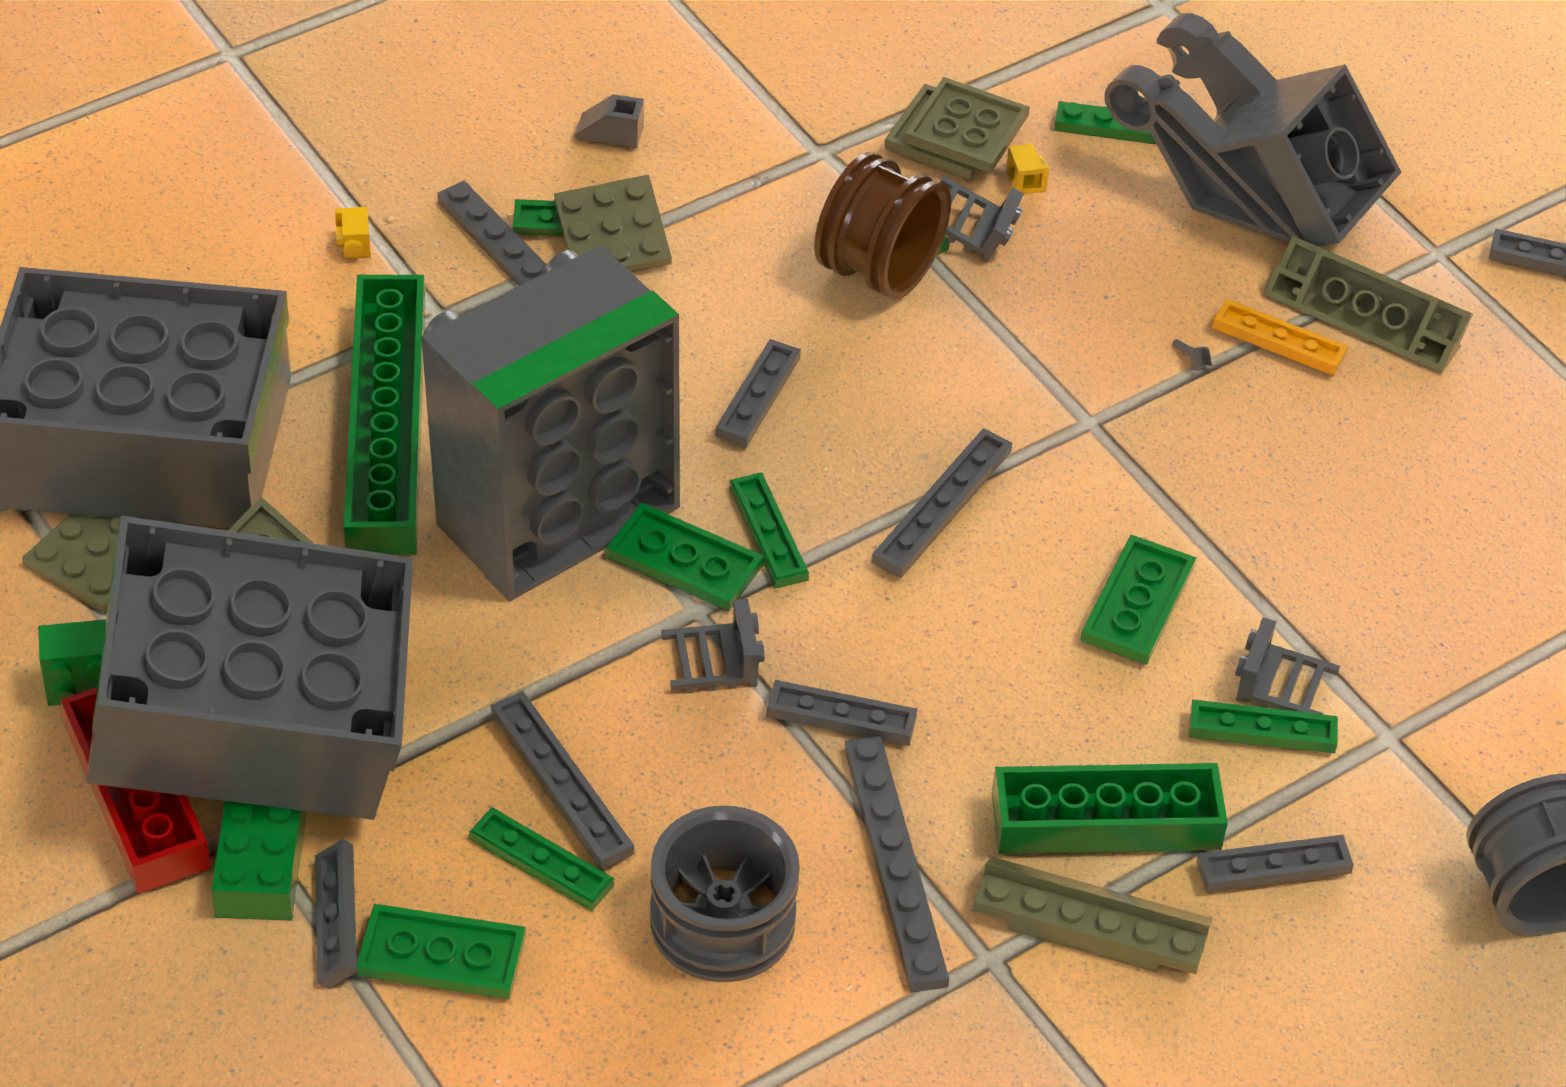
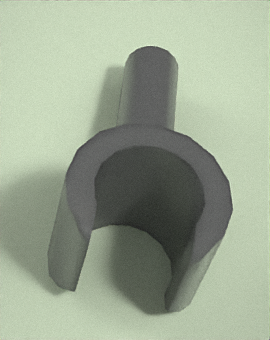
[1172,339,1212,371]

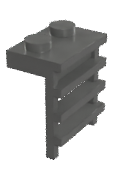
[940,176,1024,262]
[661,599,765,694]
[1235,617,1340,714]

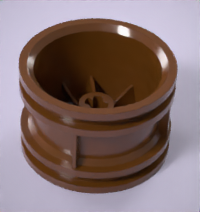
[814,152,951,300]

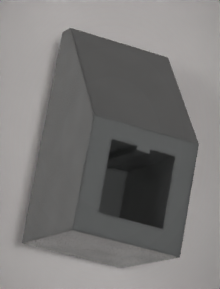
[575,94,644,148]

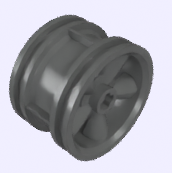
[1466,773,1566,936]
[650,806,800,982]

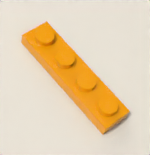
[1212,299,1348,376]

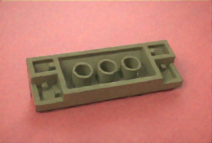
[1263,236,1473,373]
[973,857,1212,974]

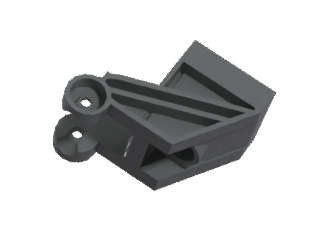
[1104,13,1402,247]

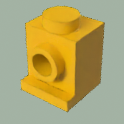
[1006,143,1050,194]
[335,207,371,259]

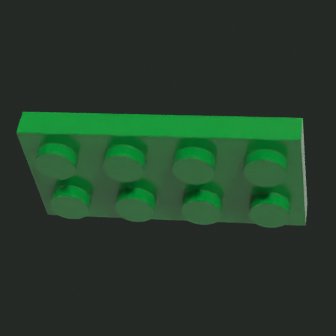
[606,503,764,611]
[1080,534,1196,665]
[356,904,526,999]

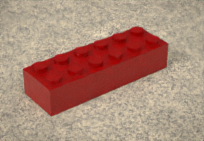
[60,687,211,894]

